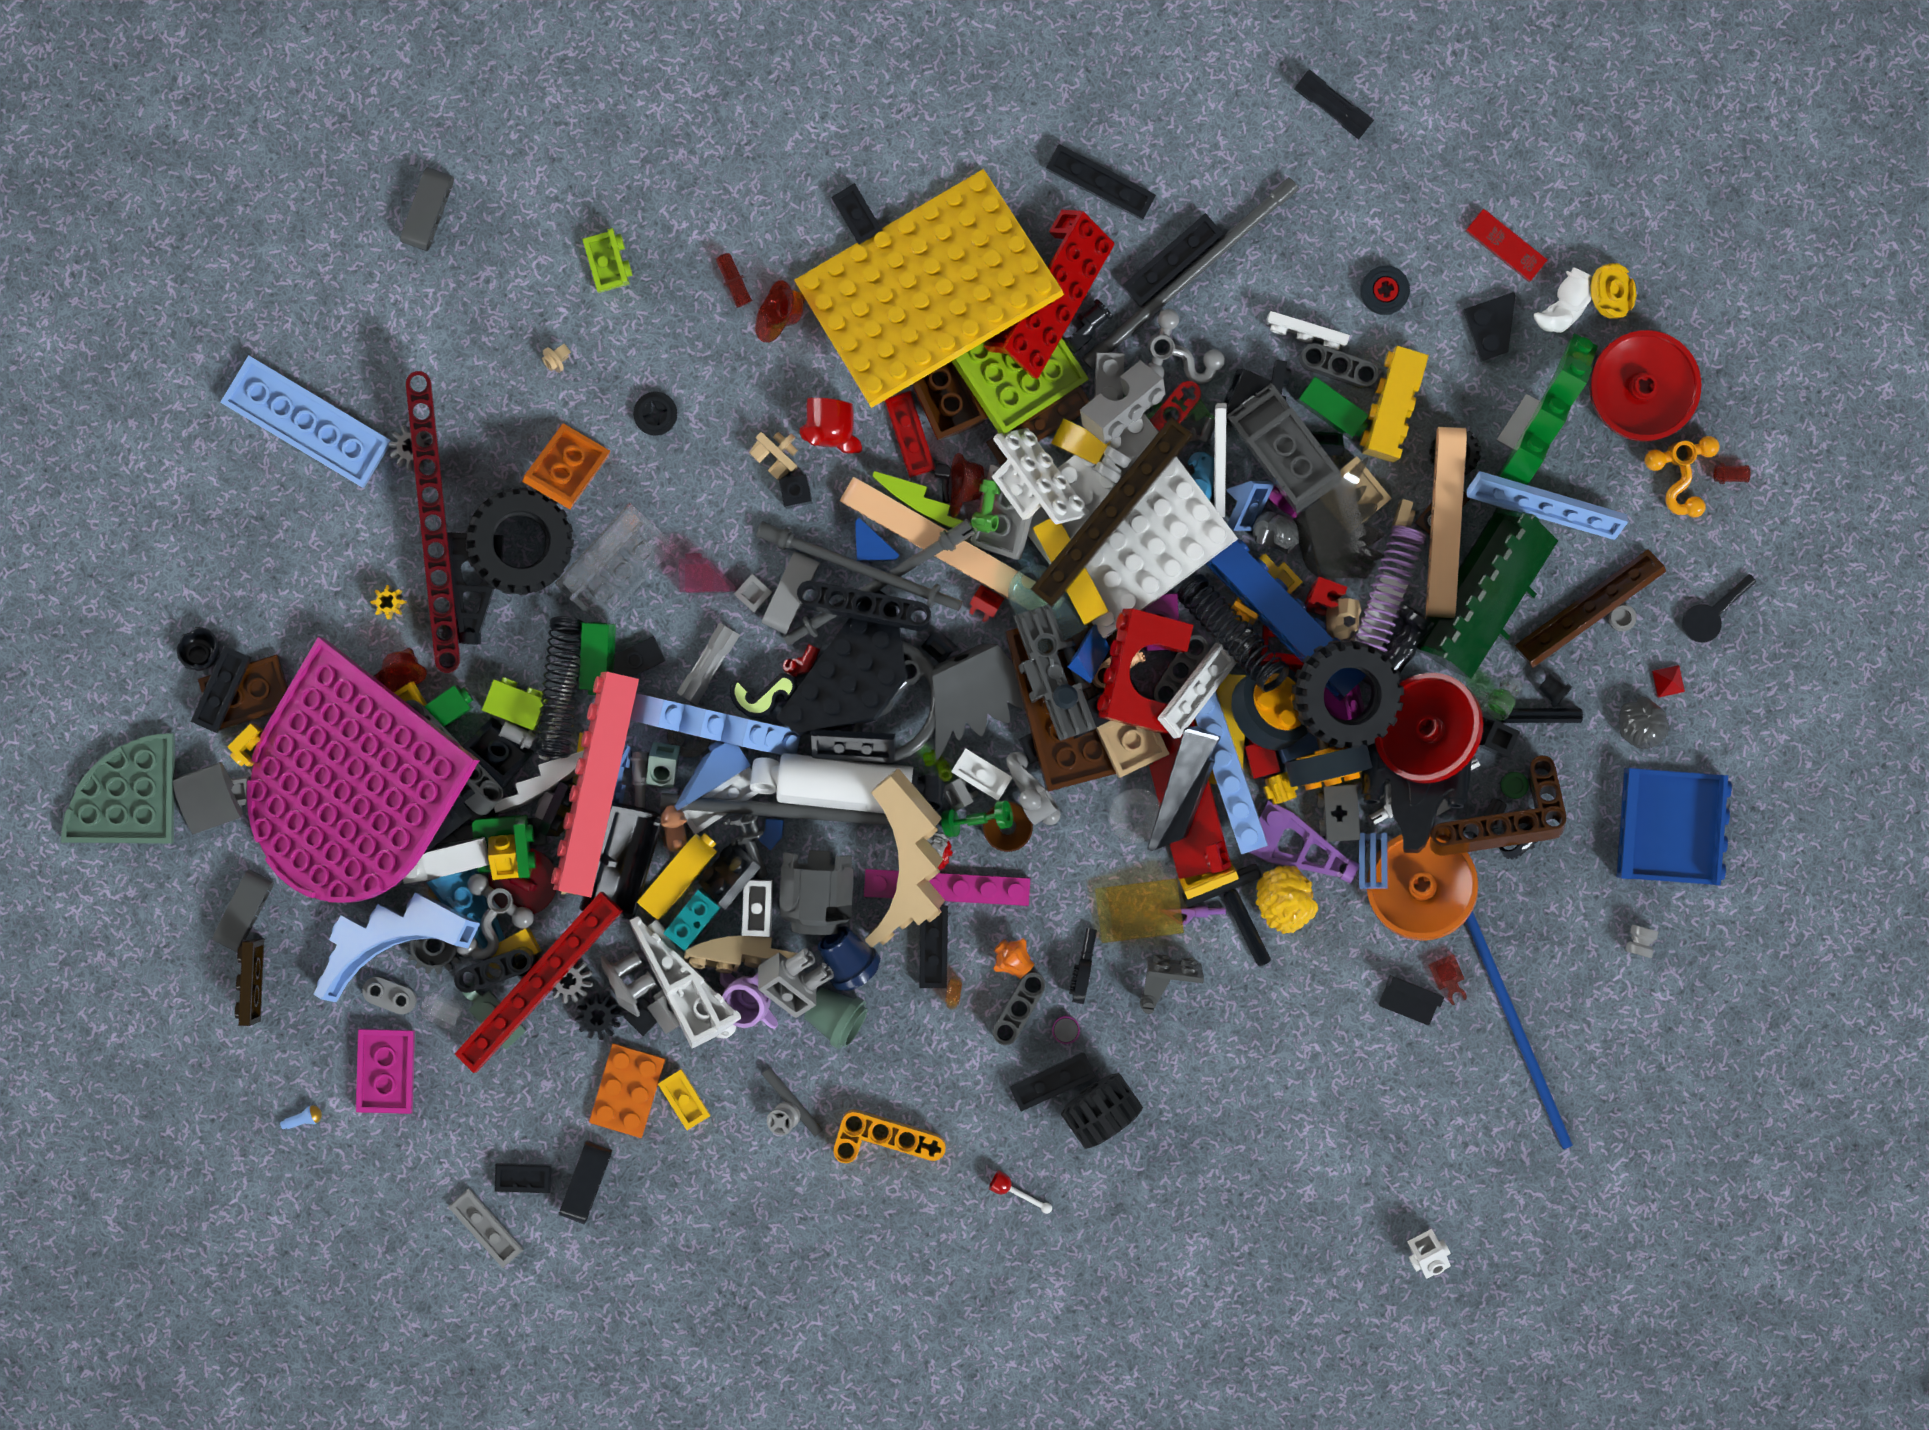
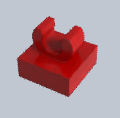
[969,584,1005,622]

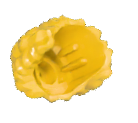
[1255,865,1318,934]

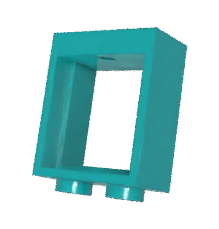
[663,887,722,951]

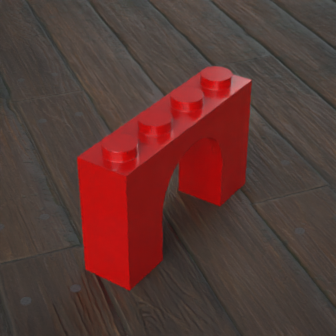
[1097,608,1193,733]

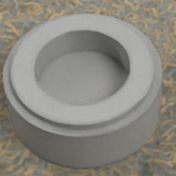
[1608,604,1637,632]

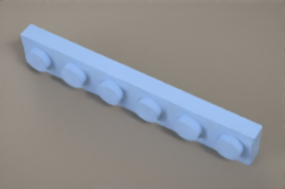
[1467,471,1628,540]
[1195,691,1268,854]

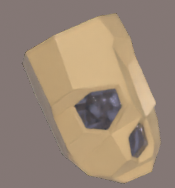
[1326,598,1362,641]

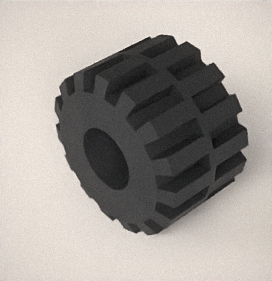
[1061,1073,1143,1149]

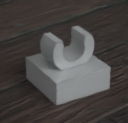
[944,778,978,811]

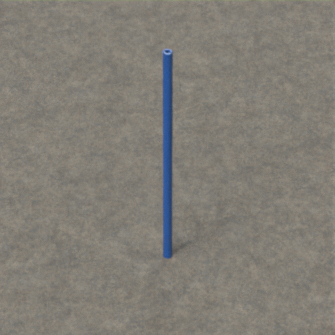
[1465,911,1573,1149]

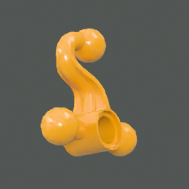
[1645,436,1719,518]

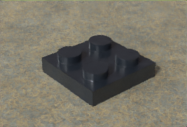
[698,843,761,909]

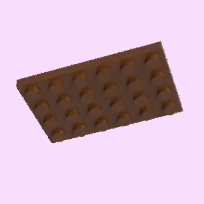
[1005,613,1153,792]

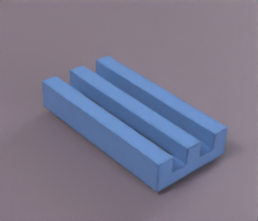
[1359,833,1388,889]

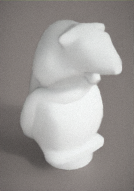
[1534,267,1592,333]

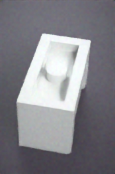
[951,748,1012,801]

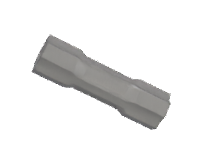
[677,623,740,705]

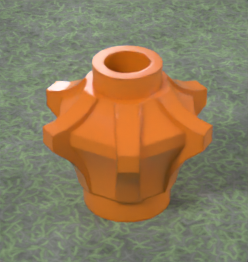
[993,938,1035,979]

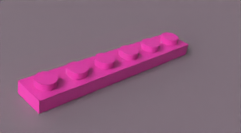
[864,869,1030,906]

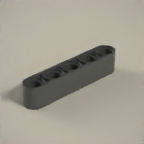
[406,700,503,815]

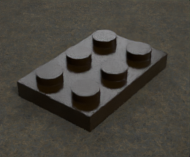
[235,939,265,1026]

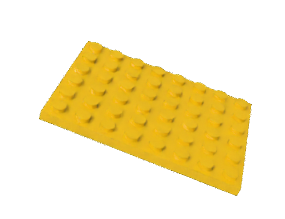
[794,169,1064,408]

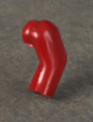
[782,644,820,677]

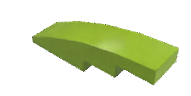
[873,471,971,529]

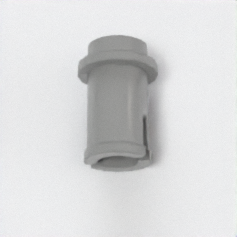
[499,720,536,749]

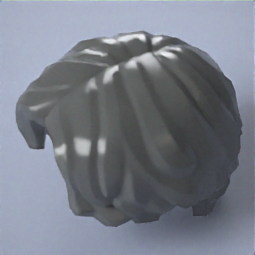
[1252,511,1299,554]
[1618,696,1669,749]

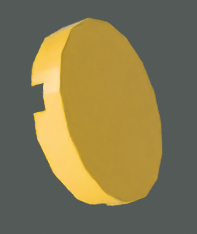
[1590,263,1636,319]

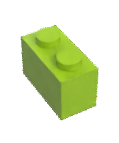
[482,677,548,730]

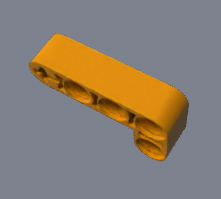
[833,1109,946,1163]

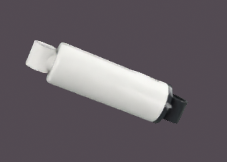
[750,753,945,814]

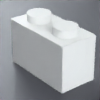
[742,879,773,937]

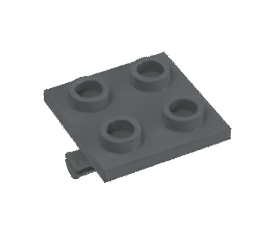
[1140,954,1204,1014]

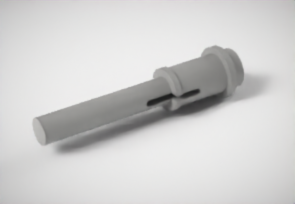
[629,751,649,808]

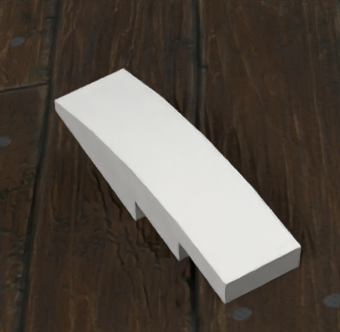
[494,751,584,813]

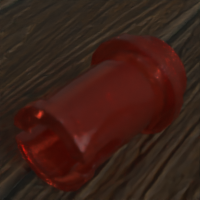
[1713,463,1751,485]

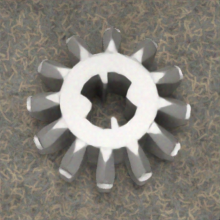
[389,425,433,471]
[552,961,593,1003]

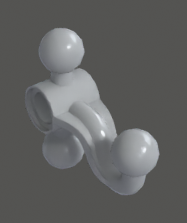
[1147,309,1225,384]
[1006,752,1061,825]
[456,874,534,960]

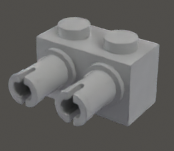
[758,948,834,1018]

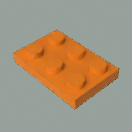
[522,423,610,509]
[589,1043,666,1138]

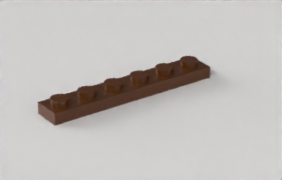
[1515,549,1667,668]

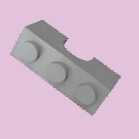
[1080,360,1165,445]

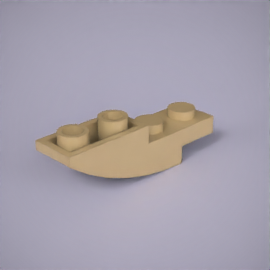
[683,935,798,974]

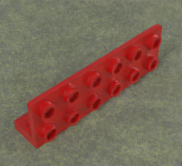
[983,209,1115,379]
[1149,721,1232,879]

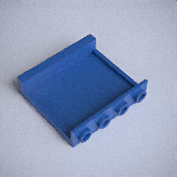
[1616,768,1732,886]

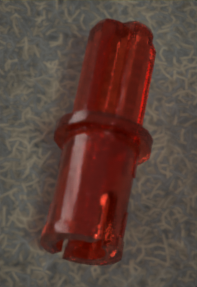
[716,253,753,308]

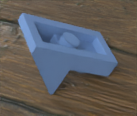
[1226,481,1274,531]

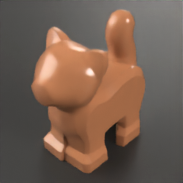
[661,805,687,851]

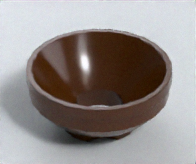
[983,802,1033,852]

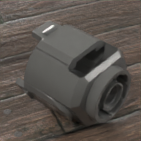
[779,850,854,935]

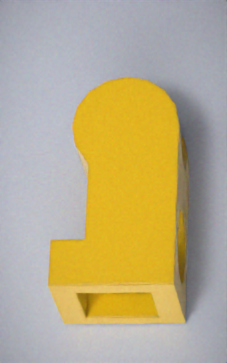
[489,927,542,969]

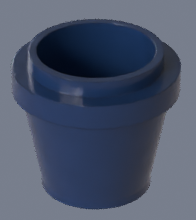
[818,926,881,991]

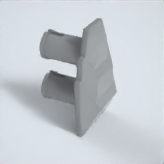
[601,951,657,1017]

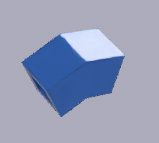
[758,819,784,851]

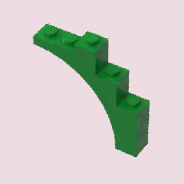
[1496,333,1598,485]

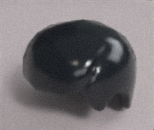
[176,627,219,671]

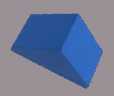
[855,518,900,562]

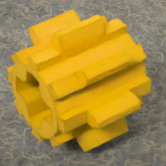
[370,585,407,620]
[1263,771,1298,805]

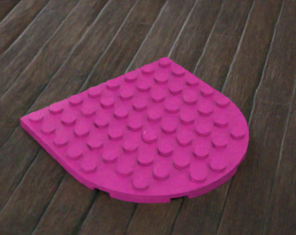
[247,637,480,903]

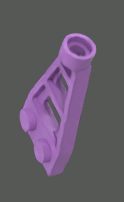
[1249,800,1359,883]

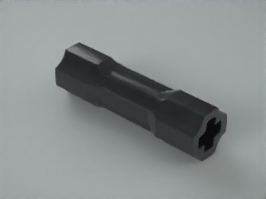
[1294,69,1374,140]

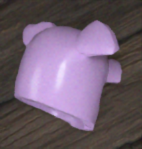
[720,973,778,1029]

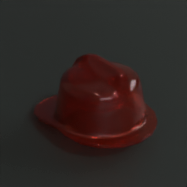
[755,280,805,343]
[950,453,985,518]
[373,648,427,692]

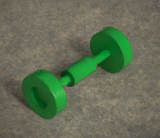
[941,800,1013,838]

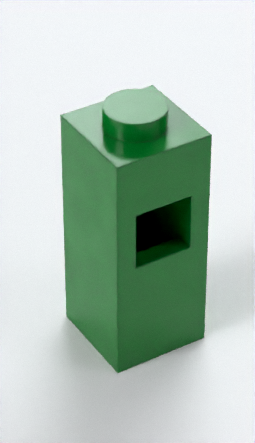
[1296,377,1369,439]
[579,622,616,695]
[424,685,473,728]

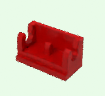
[1304,577,1348,617]

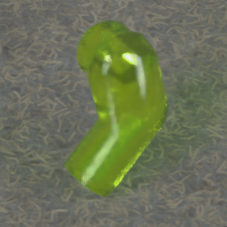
[923,749,952,782]

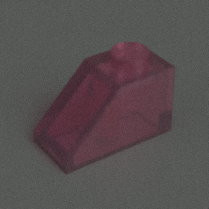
[679,553,736,593]

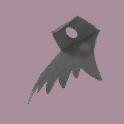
[932,644,1025,760]

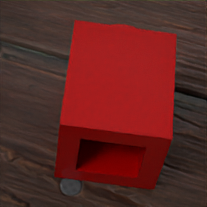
[1244,740,1280,779]

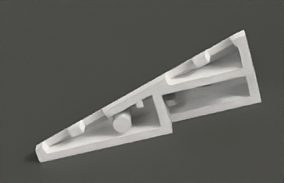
[630,916,741,1048]

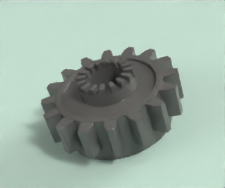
[404,939,461,974]

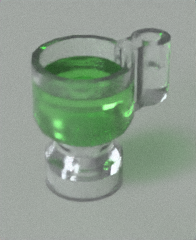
[1477,675,1523,720]

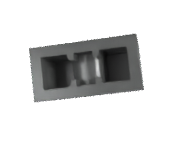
[1317,784,1360,842]

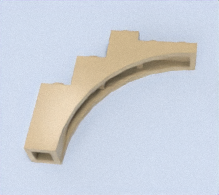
[865,768,945,948]

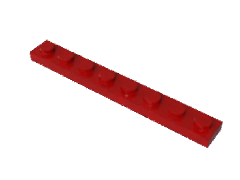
[455,892,623,1073]

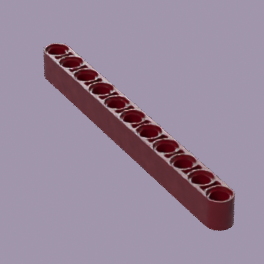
[406,371,460,673]

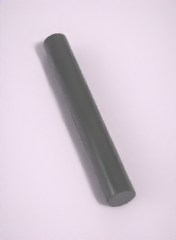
[762,1067,823,1137]

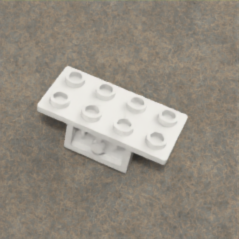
[992,428,1089,524]

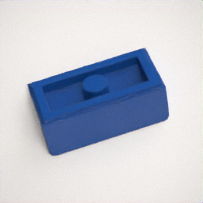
[1068,624,1110,683]

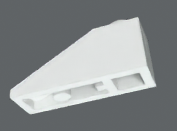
[403,837,490,884]

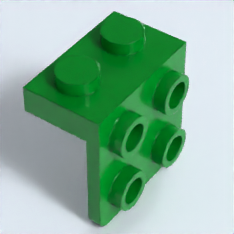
[472,815,536,878]

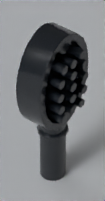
[1069,928,1097,1004]

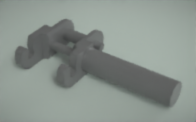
[723,813,768,879]

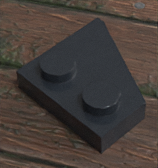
[1463,292,1516,362]

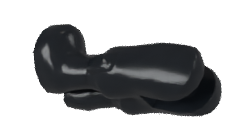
[1382,602,1435,674]

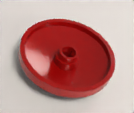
[1589,330,1702,441]
[1375,673,1483,783]

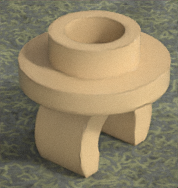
[542,344,571,373]

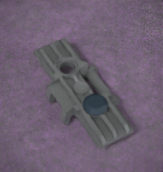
[1014,604,1096,741]

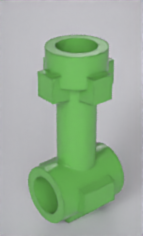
[971,479,1001,533]

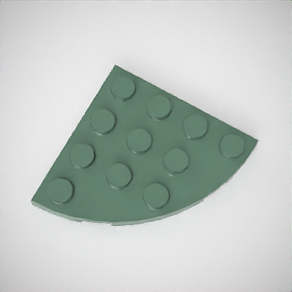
[61,733,175,844]

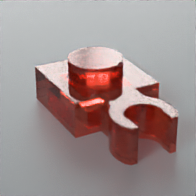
[1427,953,1467,1005]

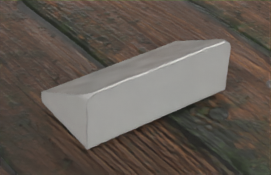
[1496,394,1540,450]

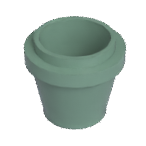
[804,987,868,1049]

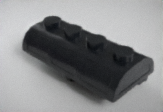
[579,802,662,920]

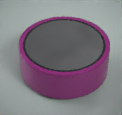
[1052,1016,1080,1044]

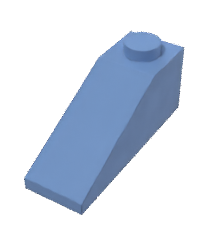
[674,741,751,811]

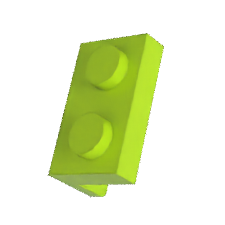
[582,228,633,293]

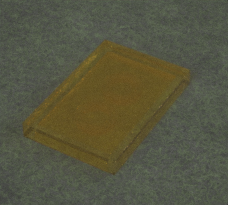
[1095,878,1184,943]

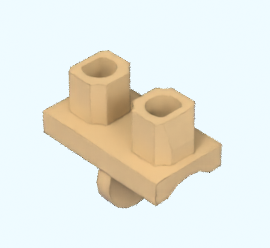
[749,432,798,481]

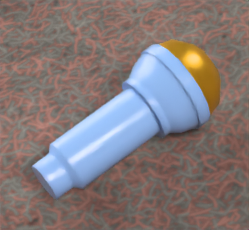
[280,1105,322,1129]

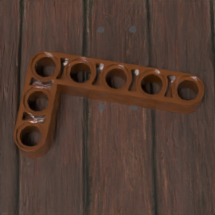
[1430,755,1566,856]

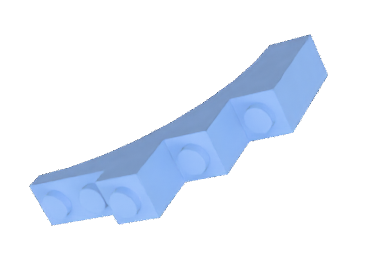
[630,693,801,755]
[313,892,480,1002]

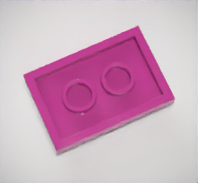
[356,1029,415,1114]

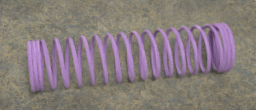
[1355,525,1426,652]

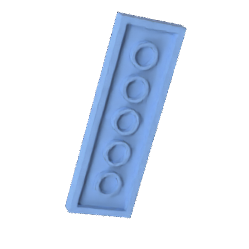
[220,355,392,488]

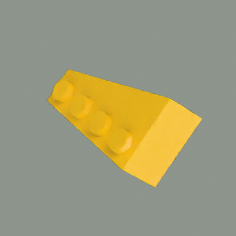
[1359,346,1429,463]

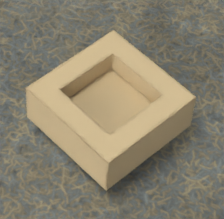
[1391,499,1415,529]

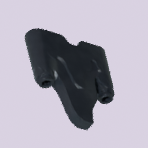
[1362,739,1472,853]

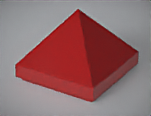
[1652,665,1685,698]

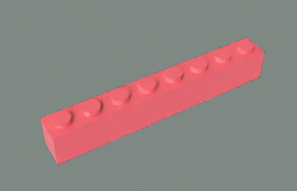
[551,672,639,898]

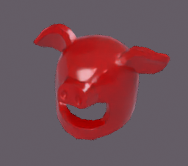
[799,397,862,454]

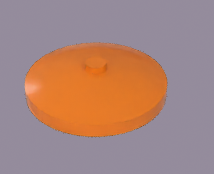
[1367,834,1478,941]

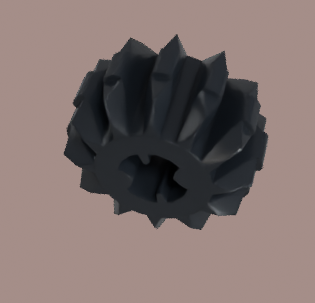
[575,993,623,1040]

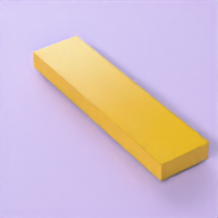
[1033,518,1109,625]

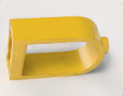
[637,833,718,920]

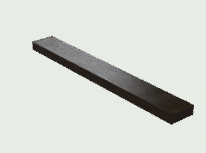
[1030,417,1193,608]

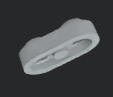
[362,976,417,1014]

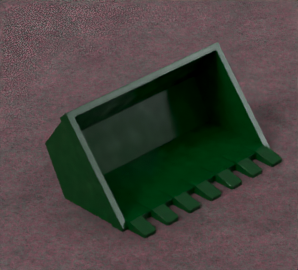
[1416,508,1558,679]

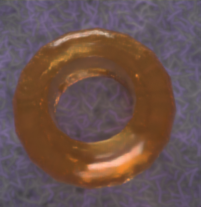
[945,975,962,1010]

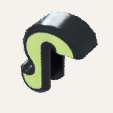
[730,673,798,719]

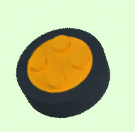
[1231,664,1309,750]
[1285,737,1372,790]

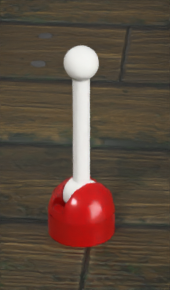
[989,1170,1052,1214]

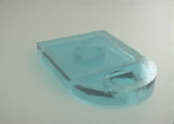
[1008,565,1088,653]

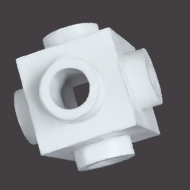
[1407,1229,1451,1279]

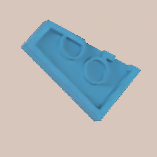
[426,868,505,949]

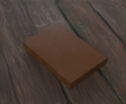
[198,654,288,730]

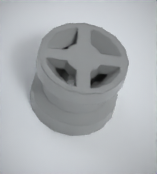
[767,1102,800,1136]

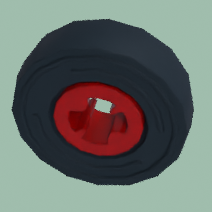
[1360,265,1410,315]

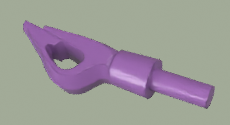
[1159,905,1226,925]

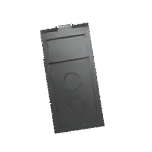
[1227,383,1342,514]

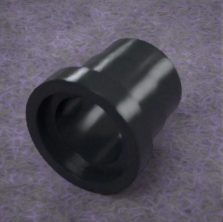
[1538,674,1572,708]

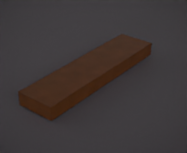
[986,386,1090,466]

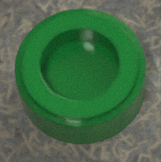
[1500,772,1529,799]

